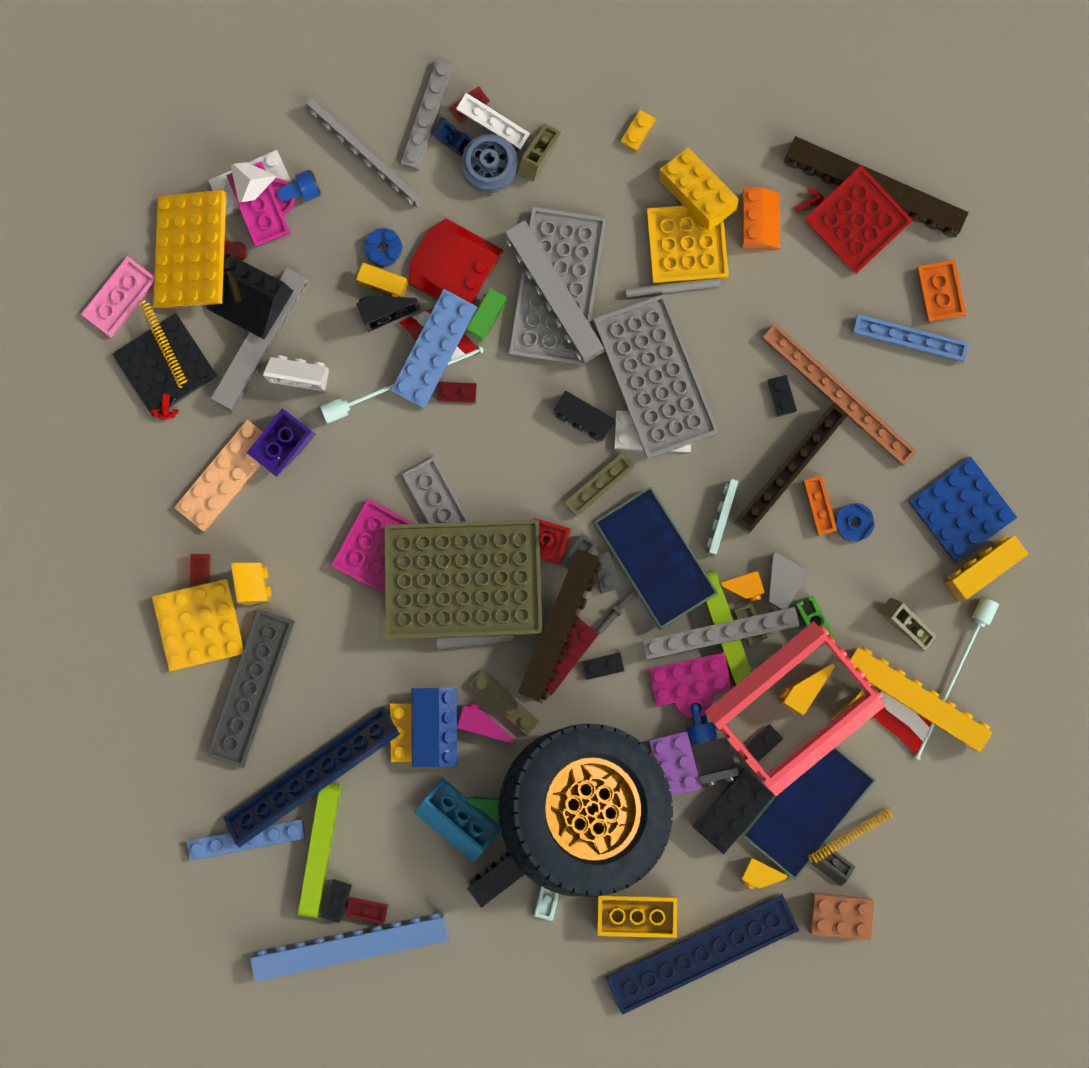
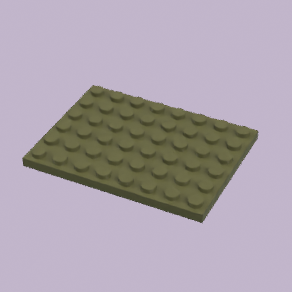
[385,520,543,640]

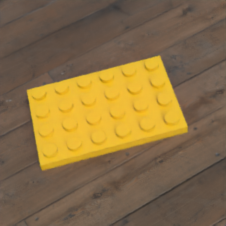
[153,190,226,309]

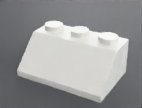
[263,355,329,392]

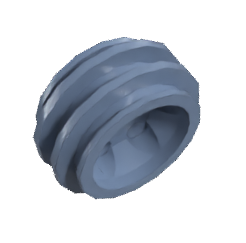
[461,134,518,193]

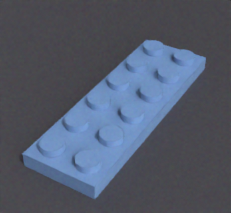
[391,289,477,408]

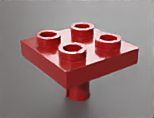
[533,518,571,566]

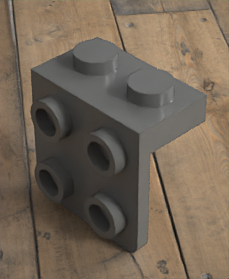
[691,737,739,787]

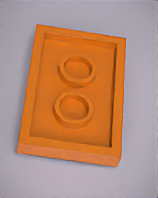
[916,260,966,323]

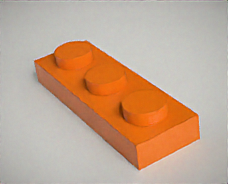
[803,475,837,536]

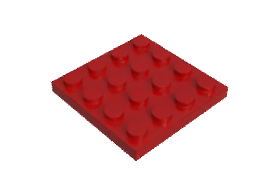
[805,165,913,274]

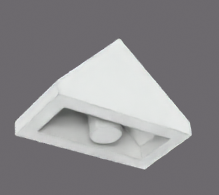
[230,162,277,203]

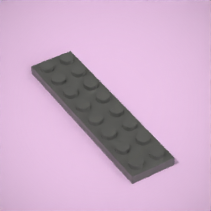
[206,609,295,768]

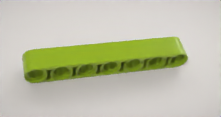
[696,570,752,686]
[298,783,341,919]

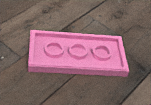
[80,256,155,338]

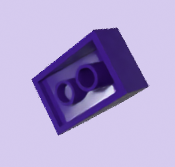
[247,408,315,477]

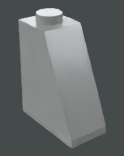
[767,552,809,611]

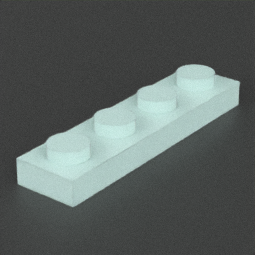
[706,479,739,556]

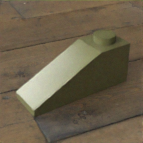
[517,124,561,182]
[879,597,938,651]

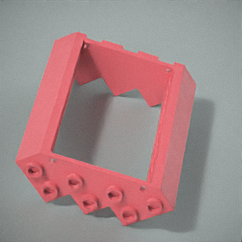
[705,621,885,796]

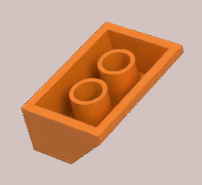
[742,187,780,249]

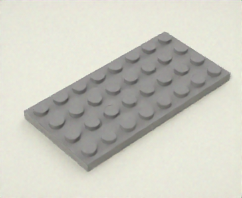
[509,207,607,367]
[593,294,719,460]

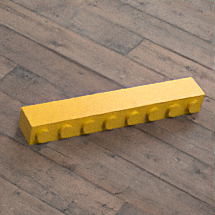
[850,647,993,752]

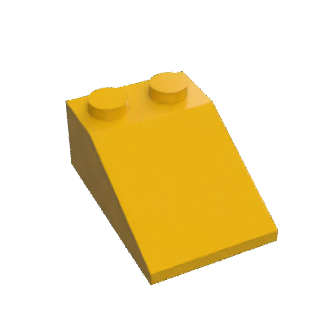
[231,563,272,606]
[779,664,835,715]

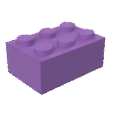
[648,731,701,796]

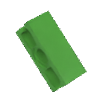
[467,288,507,341]
[794,596,836,647]

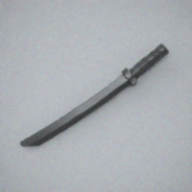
[595,552,671,635]

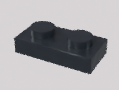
[768,375,797,417]
[582,652,625,680]
[746,724,783,762]
[321,879,352,923]

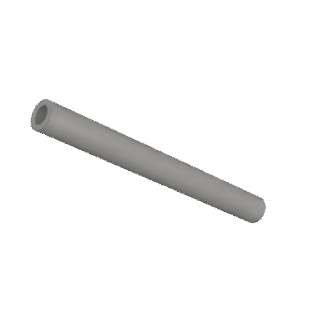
[625,278,720,298]

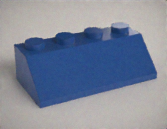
[411,688,457,767]

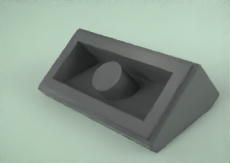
[810,844,855,886]

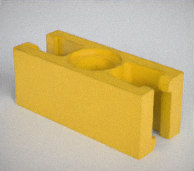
[356,263,409,297]

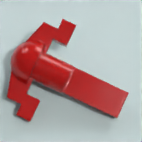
[794,188,824,213]
[151,393,179,420]

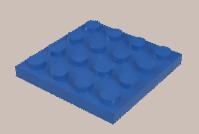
[909,456,1017,563]

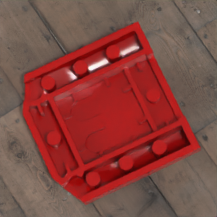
[409,218,504,304]

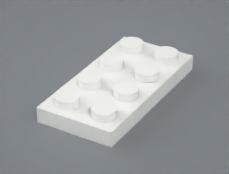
[208,150,292,216]
[614,410,691,453]

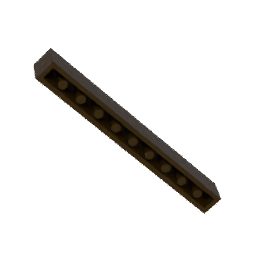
[784,136,969,237]

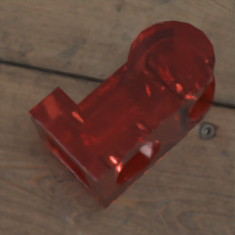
[224,236,249,261]

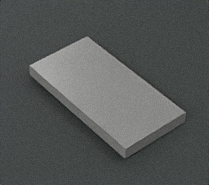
[401,456,470,523]

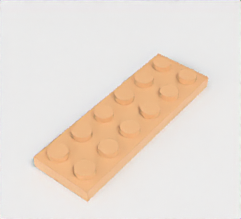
[174,420,263,532]

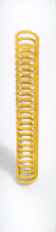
[139,300,188,388]
[809,807,892,863]

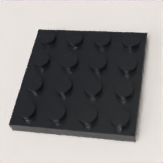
[112,313,217,417]

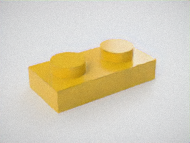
[620,110,656,152]

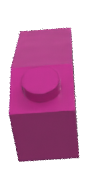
[457,703,515,744]

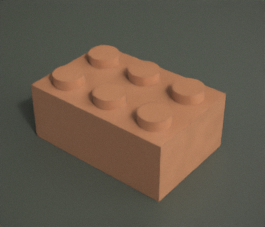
[809,892,874,940]

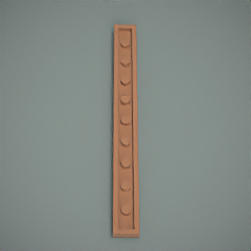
[762,323,917,466]

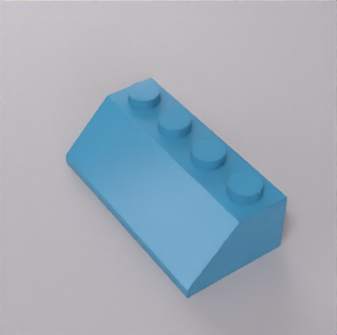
[414,778,502,863]

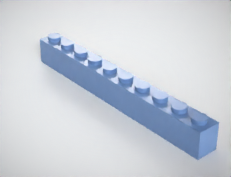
[250,913,449,982]

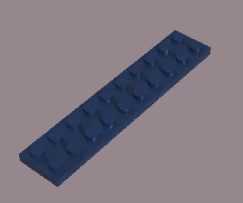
[223,706,400,848]
[605,894,800,1015]

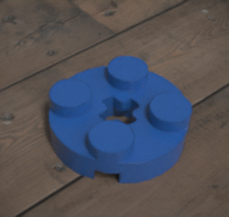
[364,228,402,267]
[835,503,875,542]

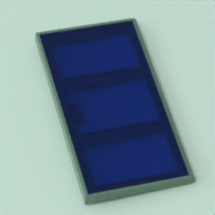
[593,486,719,630]
[741,747,876,880]

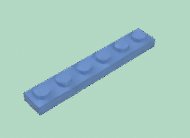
[852,314,969,362]
[187,819,306,860]

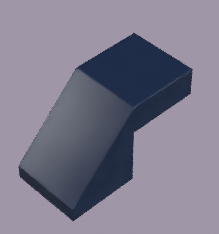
[431,117,472,157]

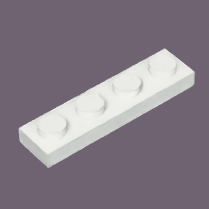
[456,93,530,150]

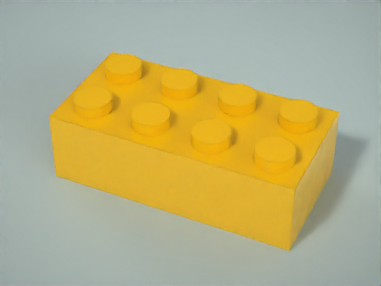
[659,147,739,232]
[944,535,1028,602]
[597,894,677,938]

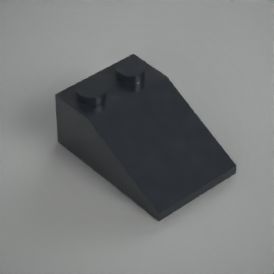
[356,296,421,332]

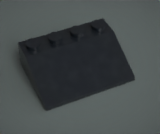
[207,253,294,339]

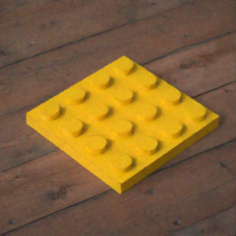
[647,206,729,284]
[152,579,244,672]

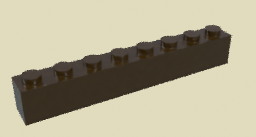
[734,403,848,534]
[518,549,602,704]

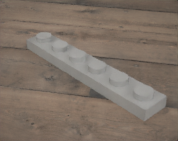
[401,59,454,171]

